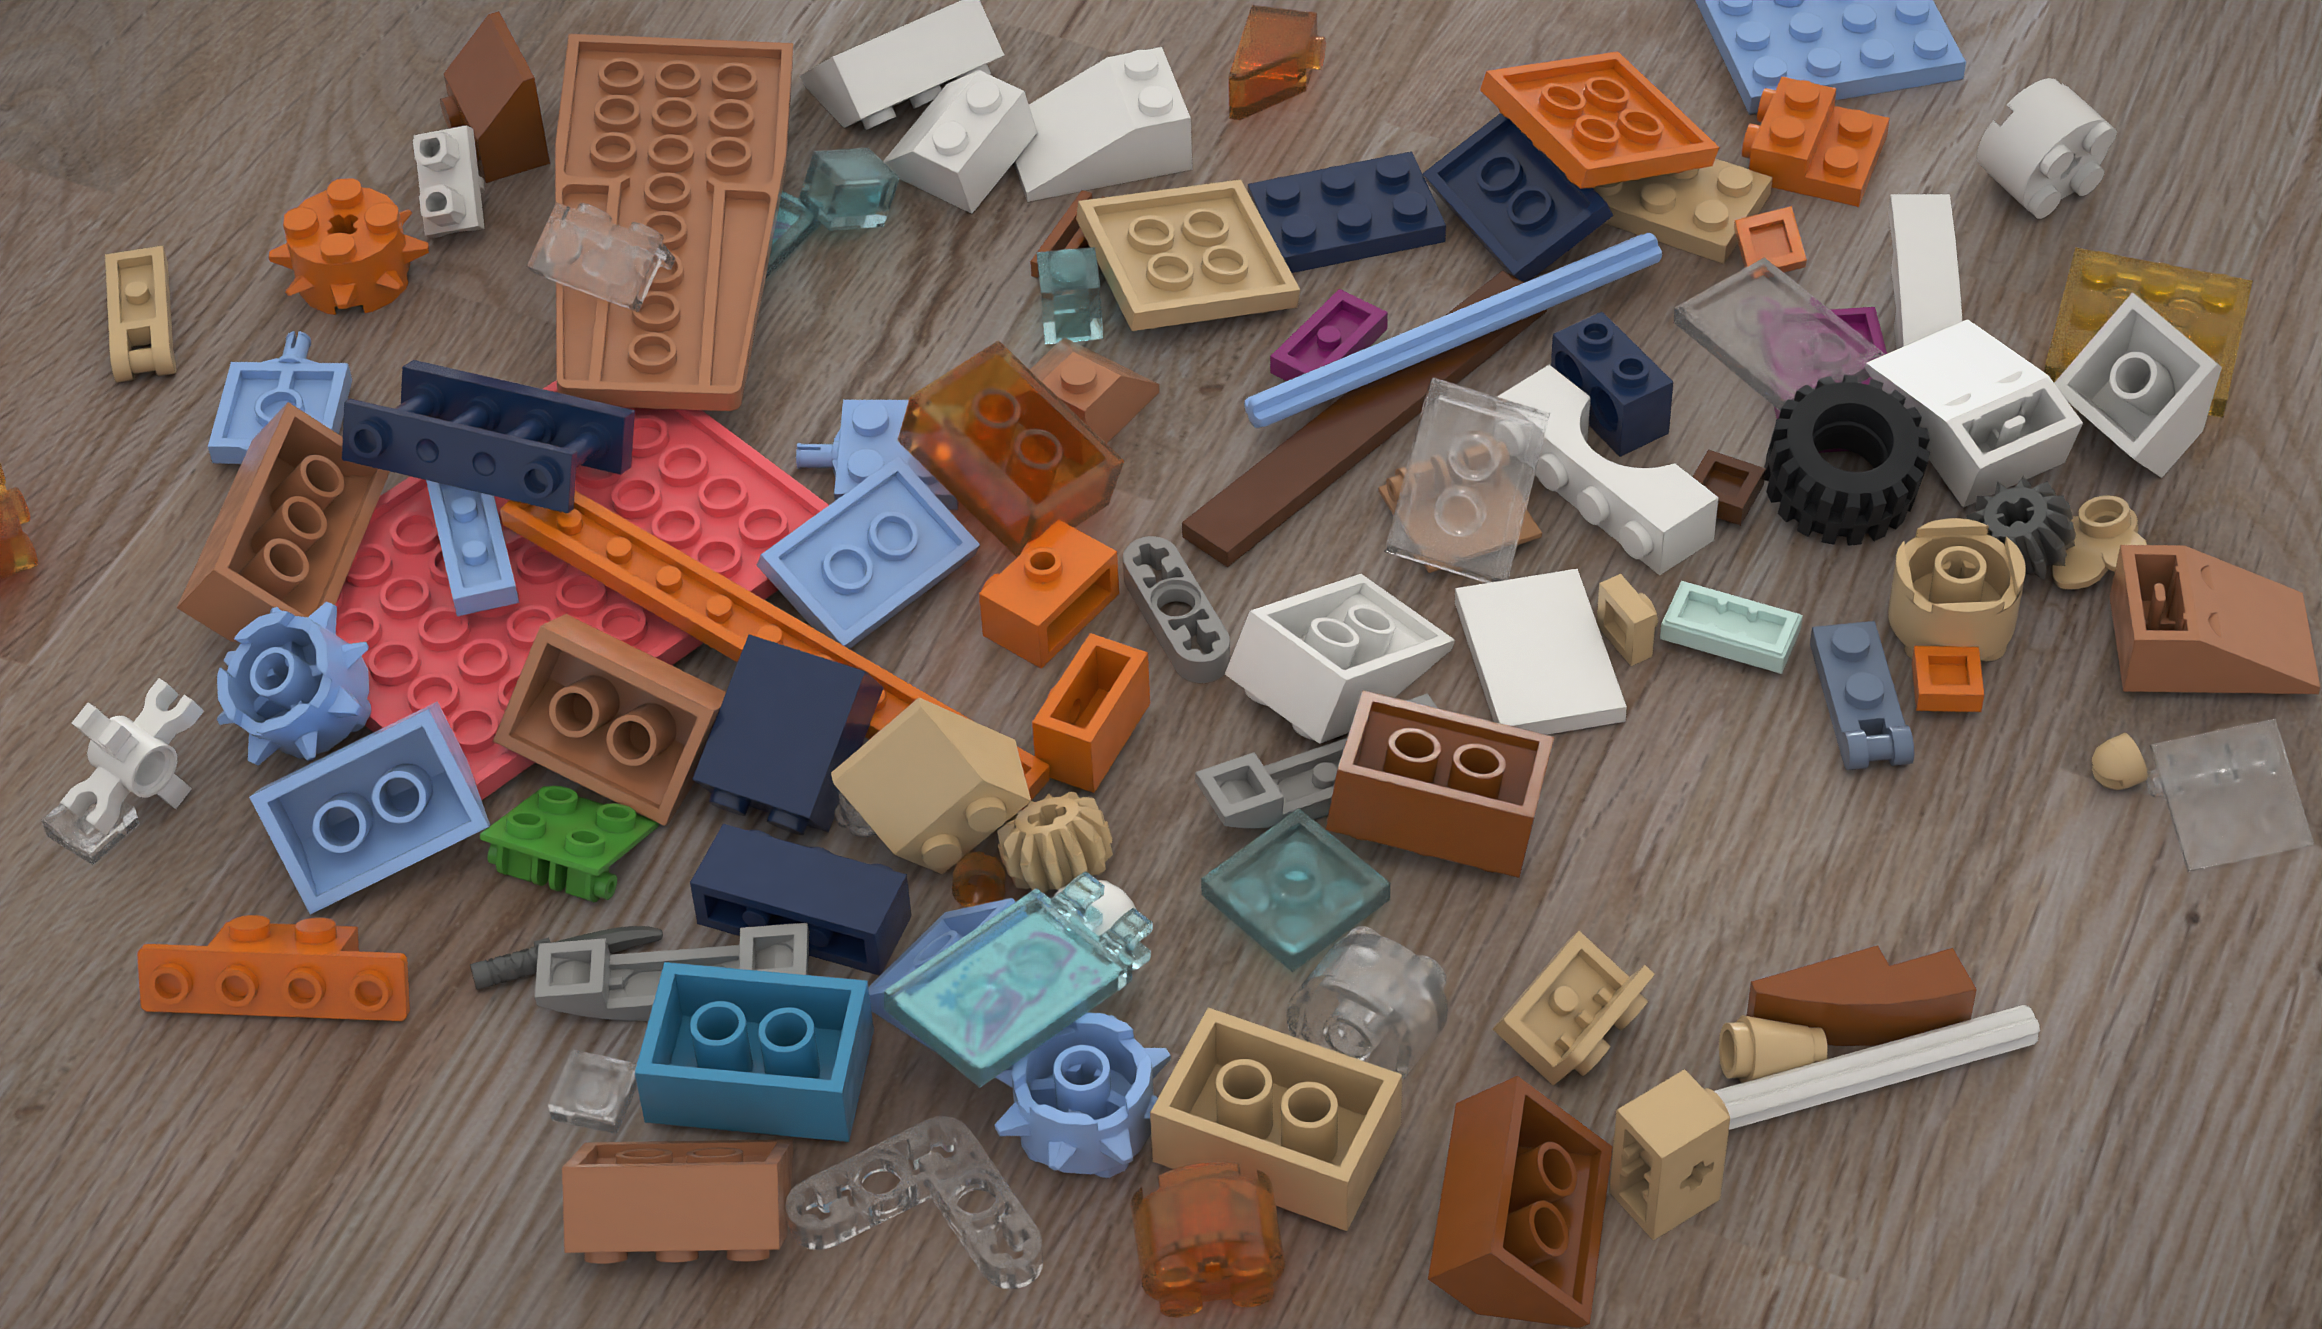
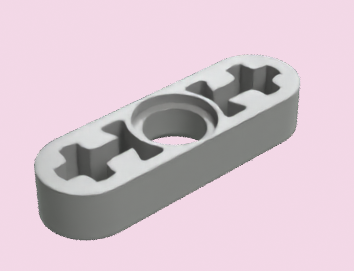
[1123,536,1230,683]

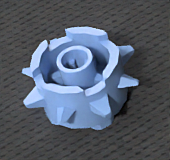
[217,602,371,766]
[993,1012,1171,1178]

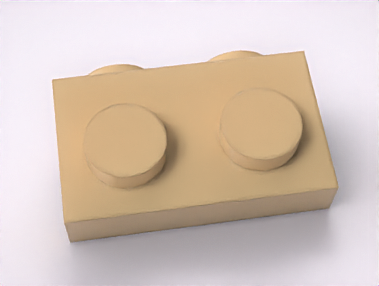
[1493,931,1655,1086]

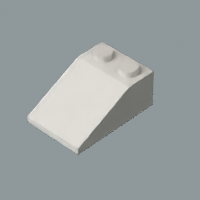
[1014,47,1192,202]
[1225,574,1455,744]

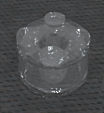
[1286,926,1448,1082]

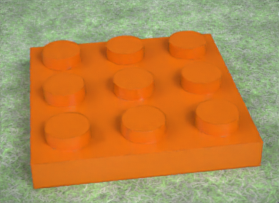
[1480,51,1720,189]

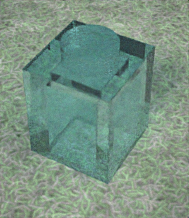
[798,148,900,231]
[1036,247,1103,344]

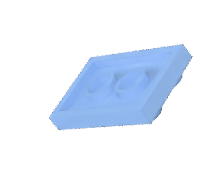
[757,455,980,649]

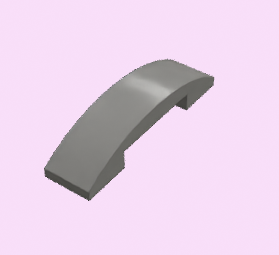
[1195,694,1437,828]
[535,923,809,1021]

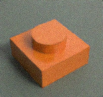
[1734,206,1807,281]
[1912,646,1984,712]

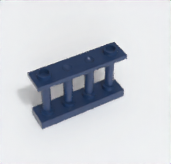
[342,360,635,513]

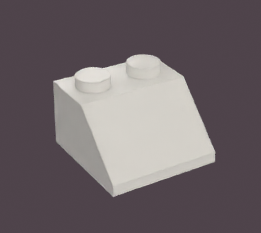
[881,70,1038,214]
[2054,292,2222,478]

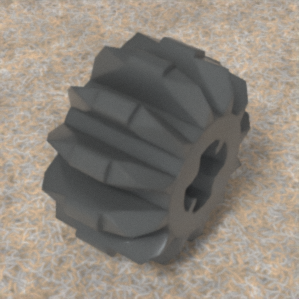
[1966,476,2076,580]

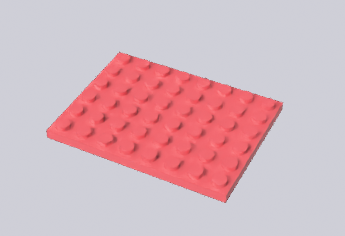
[335,380,829,800]

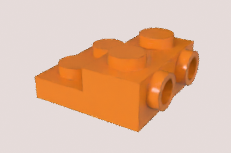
[1742,76,1890,207]

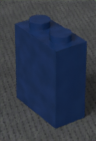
[692,634,883,835]

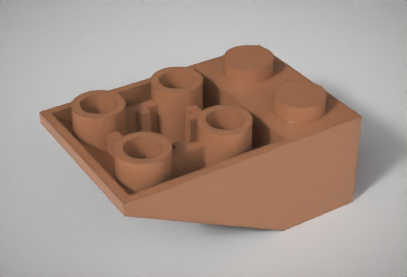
[2110,545,2321,694]

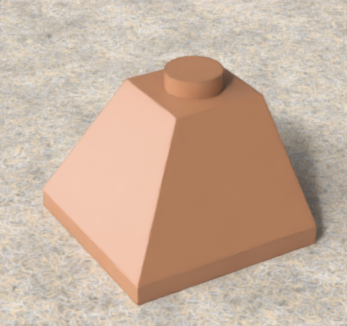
[992,337,1159,462]

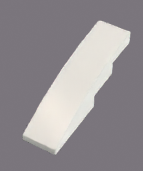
[1888,194,1962,350]

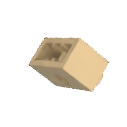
[1609,1069,1730,1241]

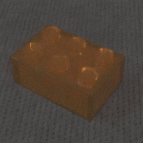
[897,340,1124,557]

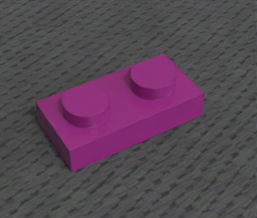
[1270,289,1388,381]

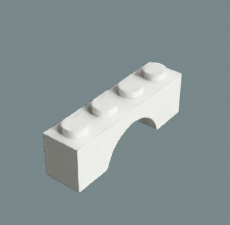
[1493,365,1718,575]

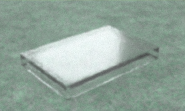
[1673,257,1886,411]
[1384,377,1550,583]

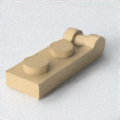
[105,246,176,383]

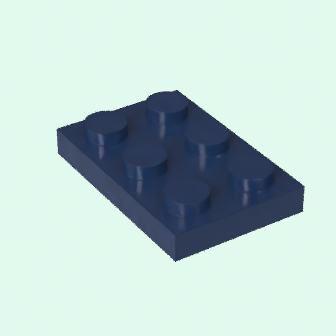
[1422,113,1614,283]
[1248,151,1446,273]

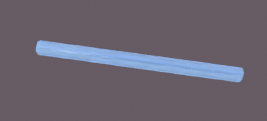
[1244,233,1662,428]

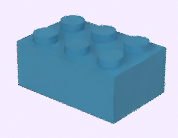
[635,962,874,1142]

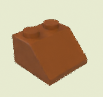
[440,11,550,183]

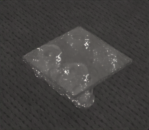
[2146,719,2314,872]

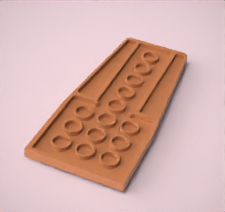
[555,34,793,411]

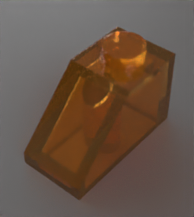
[1229,5,1326,120]

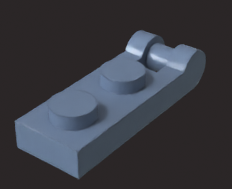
[1810,621,1914,770]

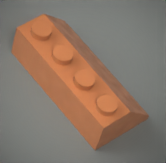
[177,402,390,642]

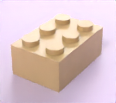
[1150,1007,1402,1231]

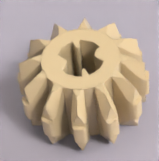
[997,792,1113,895]

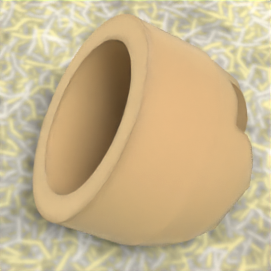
[2092,733,2148,790]

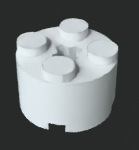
[1977,78,2117,219]

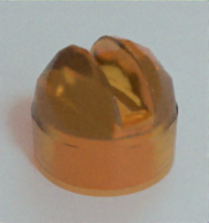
[952,851,1006,908]

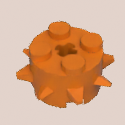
[269,178,429,315]

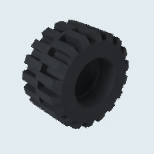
[1764,375,1930,546]

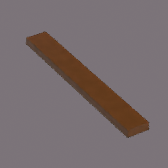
[1182,270,1547,567]

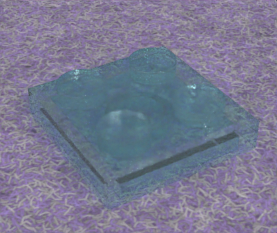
[1201,808,1391,972]

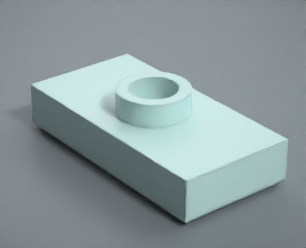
[1660,581,1803,674]

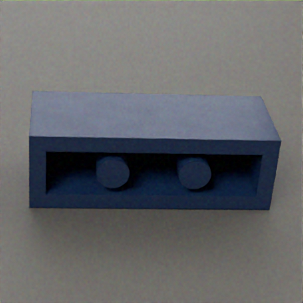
[690,824,912,976]

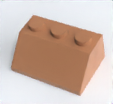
[493,614,726,826]
[562,1139,793,1264]

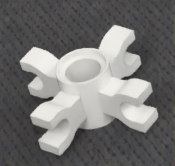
[60,678,204,835]

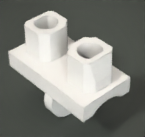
[413,125,485,238]

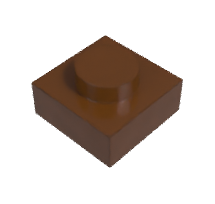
[1692,449,1766,526]

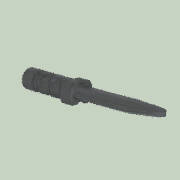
[470,926,663,990]

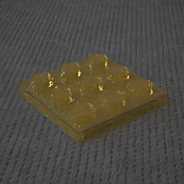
[2044,247,2253,418]

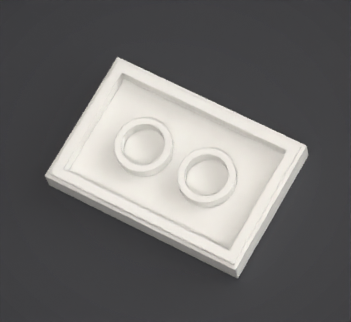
[1455,569,1627,735]

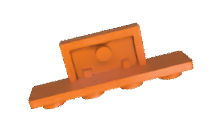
[137,915,410,1021]

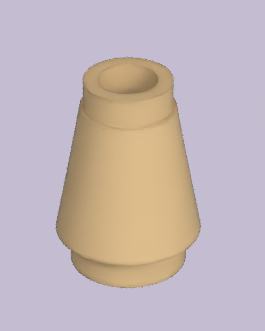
[1719,1015,1828,1083]

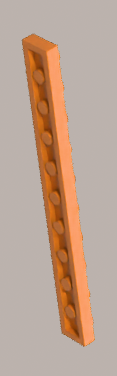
[500,490,1050,810]

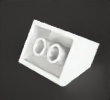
[800,0,1004,130]

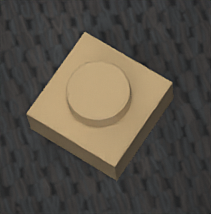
[1597,574,1658,666]

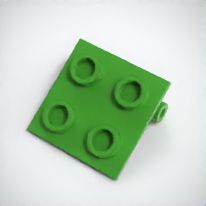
[480,786,659,903]

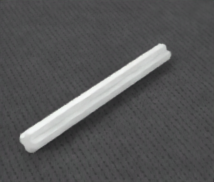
[1714,1005,2040,1130]

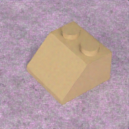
[831,697,1031,874]

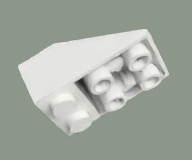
[1865,319,2083,508]

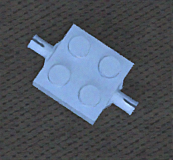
[208,331,352,464]
[796,400,1004,510]

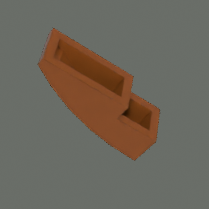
[1747,945,1977,1046]

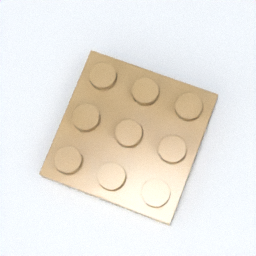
[1076,180,1300,331]

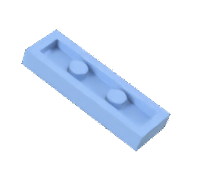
[426,480,519,616]

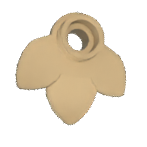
[2052,495,2147,590]

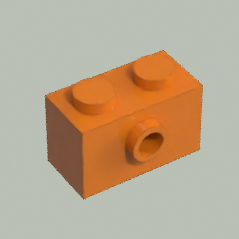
[979,519,1119,669]
[1032,633,1150,793]

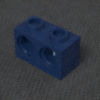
[1551,311,1674,457]

